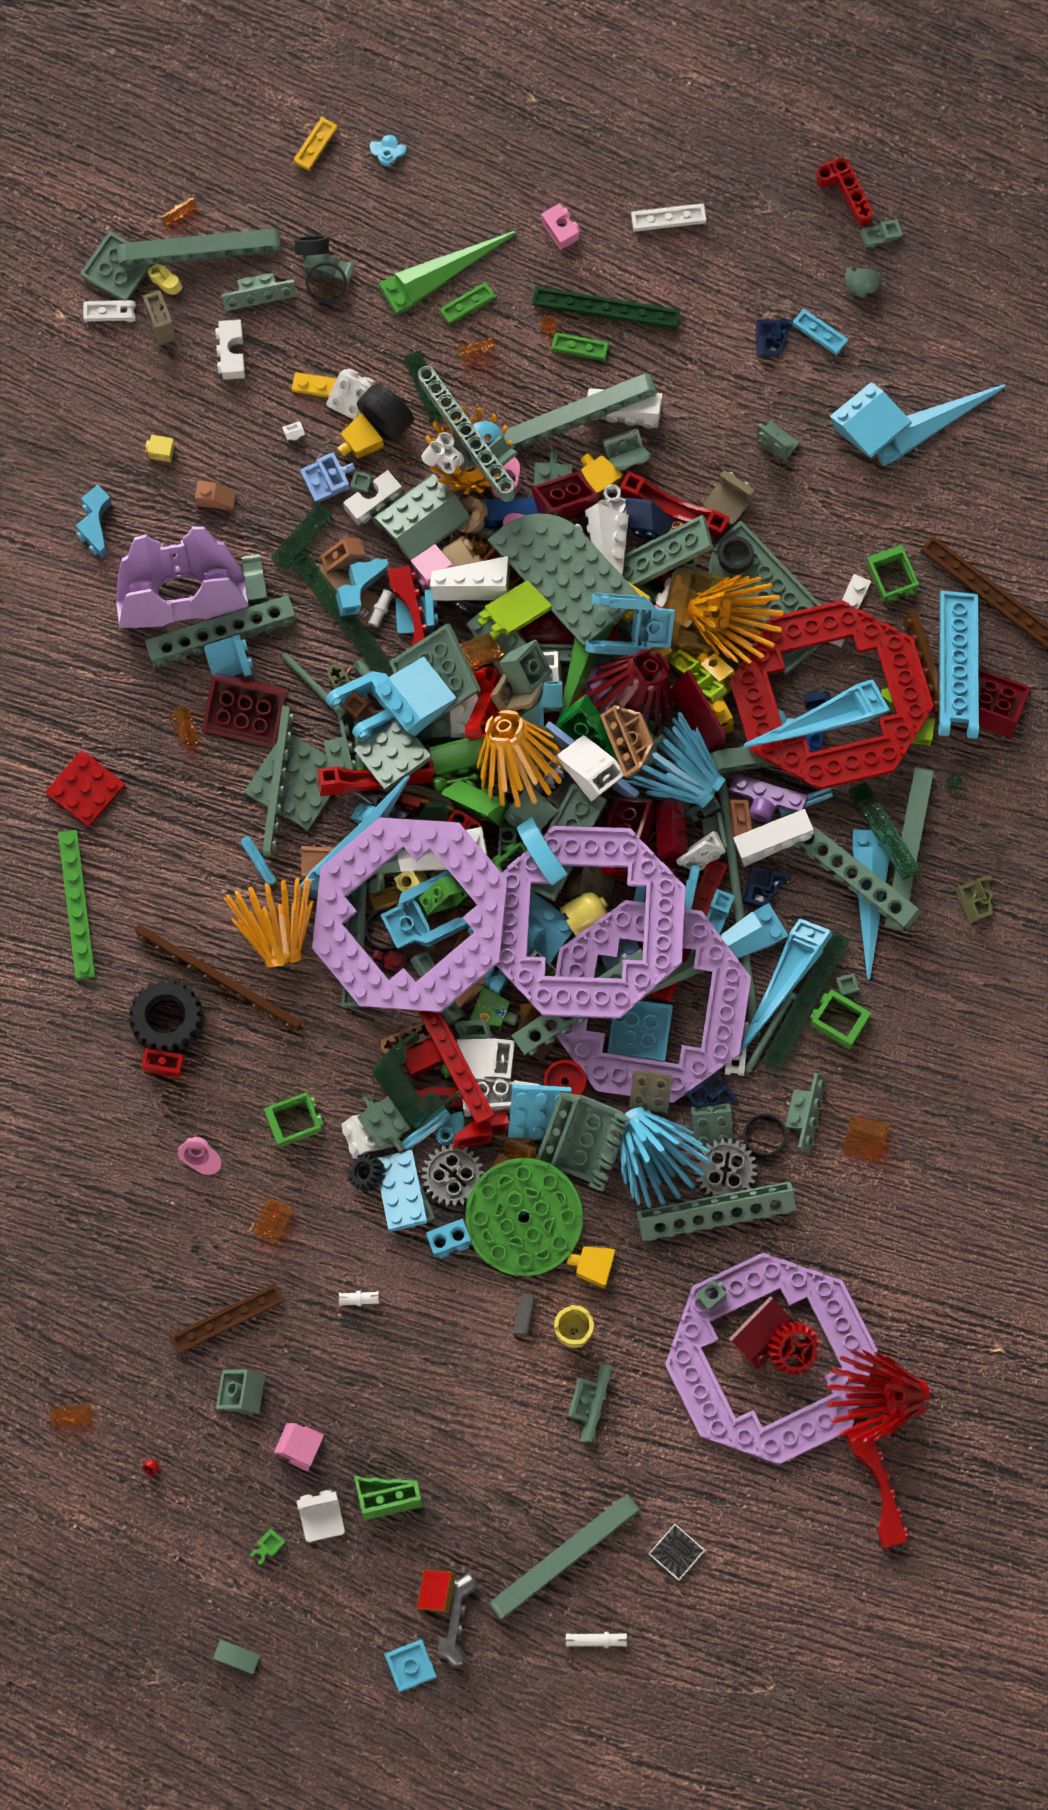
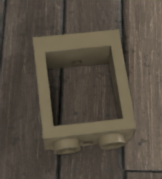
[143,290,176,346]

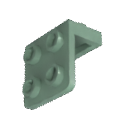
[602,428,651,471]

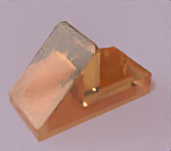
[504,1138,536,1160]

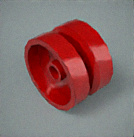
[544,1060,587,1096]

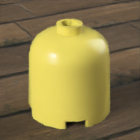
[560,892,608,935]
[554,1305,594,1348]

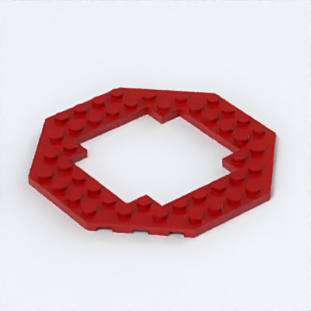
[730,600,934,790]

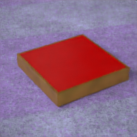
[416,1569,457,1613]

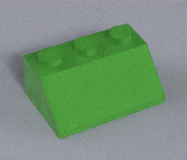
[429,738,490,780]
[441,780,510,827]

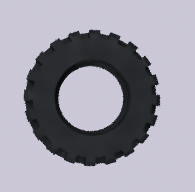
[129,979,204,1054]

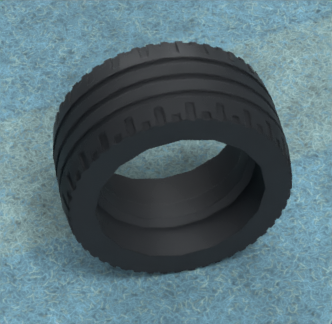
[357,383,414,440]

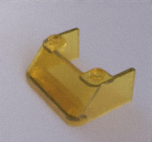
[664,568,730,656]

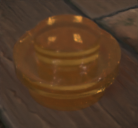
[540,316,558,334]

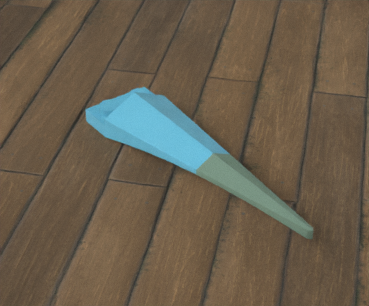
[649,903,788,994]

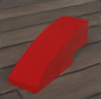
[452,1110,509,1149]

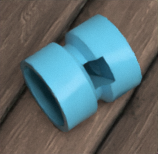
[483,967,508,996]

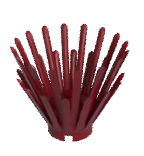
[586,649,672,736]

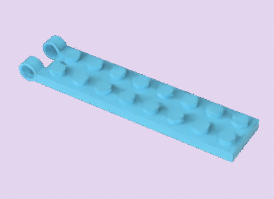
[938,591,979,739]

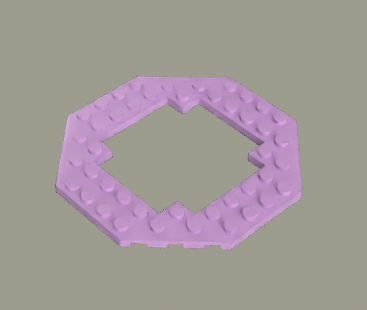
[312,818,508,1013]
[496,826,686,1019]
[548,900,751,1103]
[665,1253,878,1465]

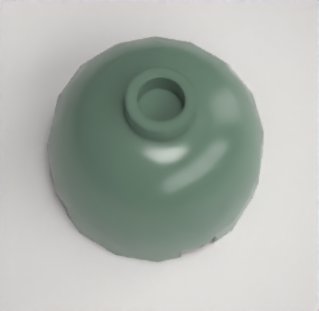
[845,268,882,297]

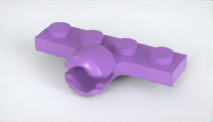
[729,774,808,823]

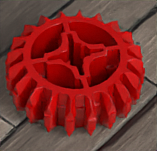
[768,1322,821,1376]

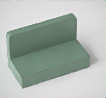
[471,436,518,474]
[701,812,727,855]

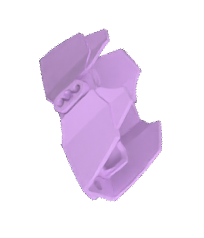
[116,527,249,628]

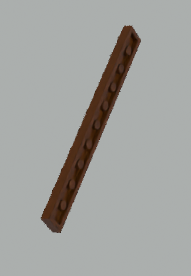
[921,536,1048,650]
[135,924,302,1032]

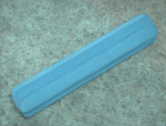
[778,788,833,816]
[241,836,277,886]
[402,1109,451,1151]

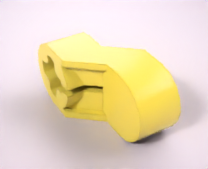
[148,264,182,295]

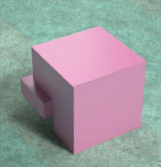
[411,544,453,594]
[274,1423,324,1471]

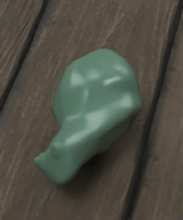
[367,873,385,895]

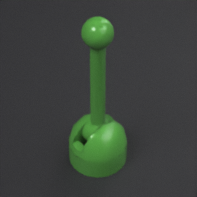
[433,773,479,793]

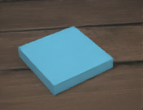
[384,1639,437,1693]

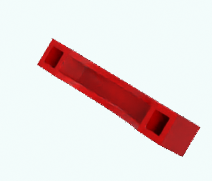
[620,471,730,540]
[387,565,428,647]
[316,760,434,797]
[846,1426,909,1550]

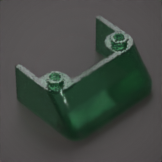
[373,1031,461,1129]

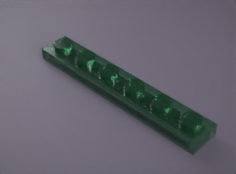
[849,782,921,880]

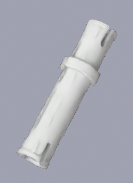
[566,1632,627,1648]

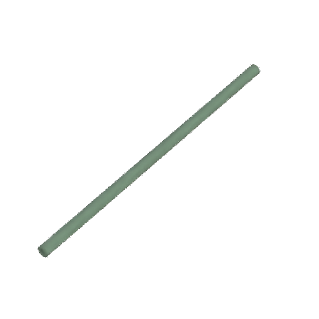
[718,779,761,1038]

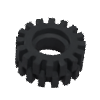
[348,1154,385,1192]

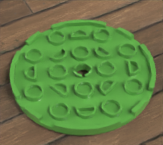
[465,1158,583,1276]

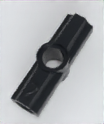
[355,790,411,819]

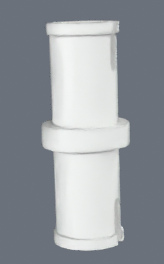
[368,589,394,628]
[339,1291,379,1307]

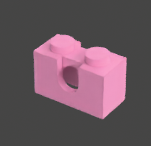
[541,203,580,250]

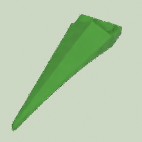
[378,231,516,315]
[558,624,613,719]

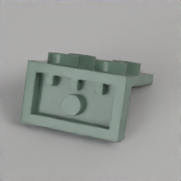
[756,421,799,461]
[691,1104,733,1151]

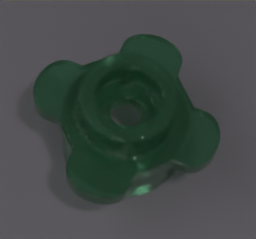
[944,773,963,790]

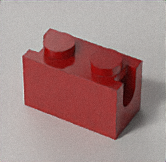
[401,1038,444,1079]
[141,1048,185,1079]

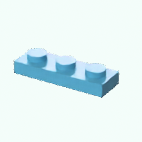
[792,308,848,356]

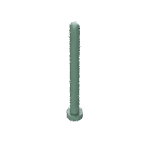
[282,653,348,720]
[744,991,798,1073]

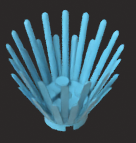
[626,713,725,808]
[618,1107,711,1208]

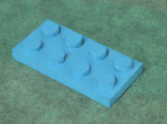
[378,1150,428,1232]

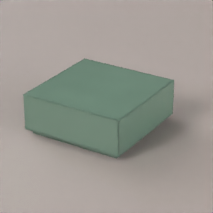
[350,471,373,494]
[836,973,860,997]

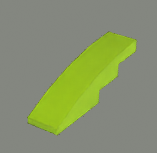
[667,649,728,703]

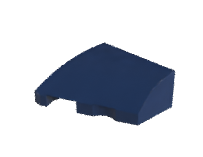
[755,319,793,357]
[743,866,789,907]
[685,1071,738,1109]

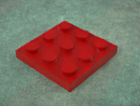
[45,750,126,828]

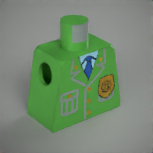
[470,988,518,1031]

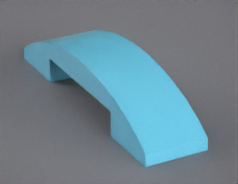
[516,817,568,886]
[688,889,735,959]

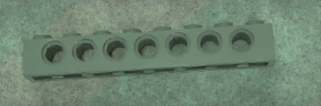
[145,595,296,667]
[794,824,922,929]
[511,949,643,1056]
[637,1181,796,1241]

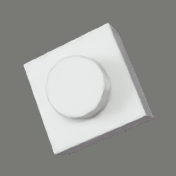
[282,422,305,440]

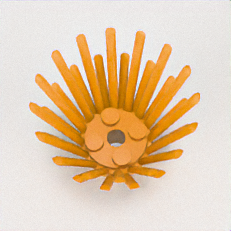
[426,406,512,494]
[687,575,784,663]
[477,710,566,808]
[223,877,313,967]

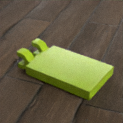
[477,580,552,640]

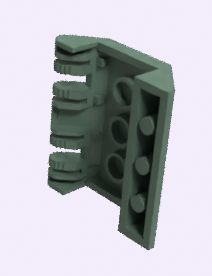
[371,474,471,561]
[536,1092,630,1191]

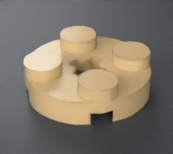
[457,496,488,535]

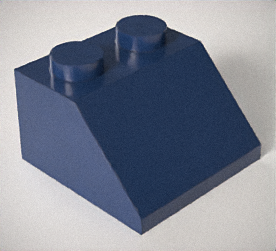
[625,498,674,540]

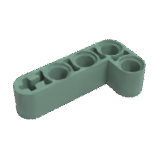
[710,747,775,777]

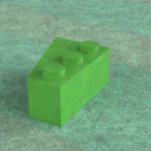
[354,1476,423,1521]

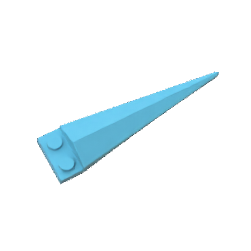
[876,385,1005,466]
[743,679,890,748]
[301,775,410,899]
[852,829,891,980]
[739,919,833,1055]

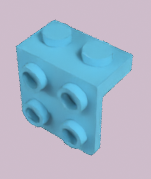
[396,590,438,634]
[204,635,254,676]

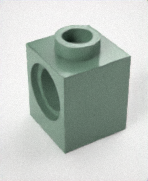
[695,1279,726,1312]

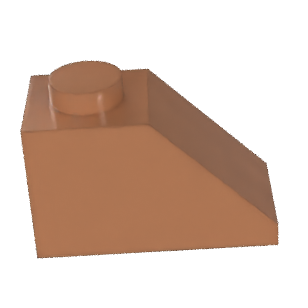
[195,481,236,510]
[320,538,366,572]

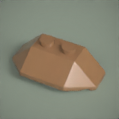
[600,705,655,778]

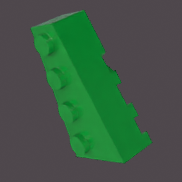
[555,694,620,765]

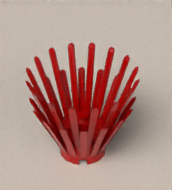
[827,1350,930,1442]

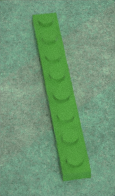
[58,830,95,980]

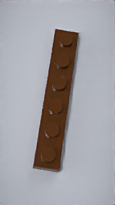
[903,611,939,719]
[169,1283,284,1355]

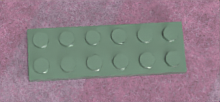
[622,515,714,587]
[531,783,607,901]

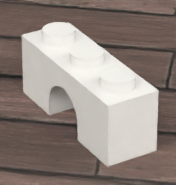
[216,320,245,380]
[343,470,402,525]

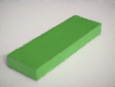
[439,282,496,326]
[551,332,609,362]

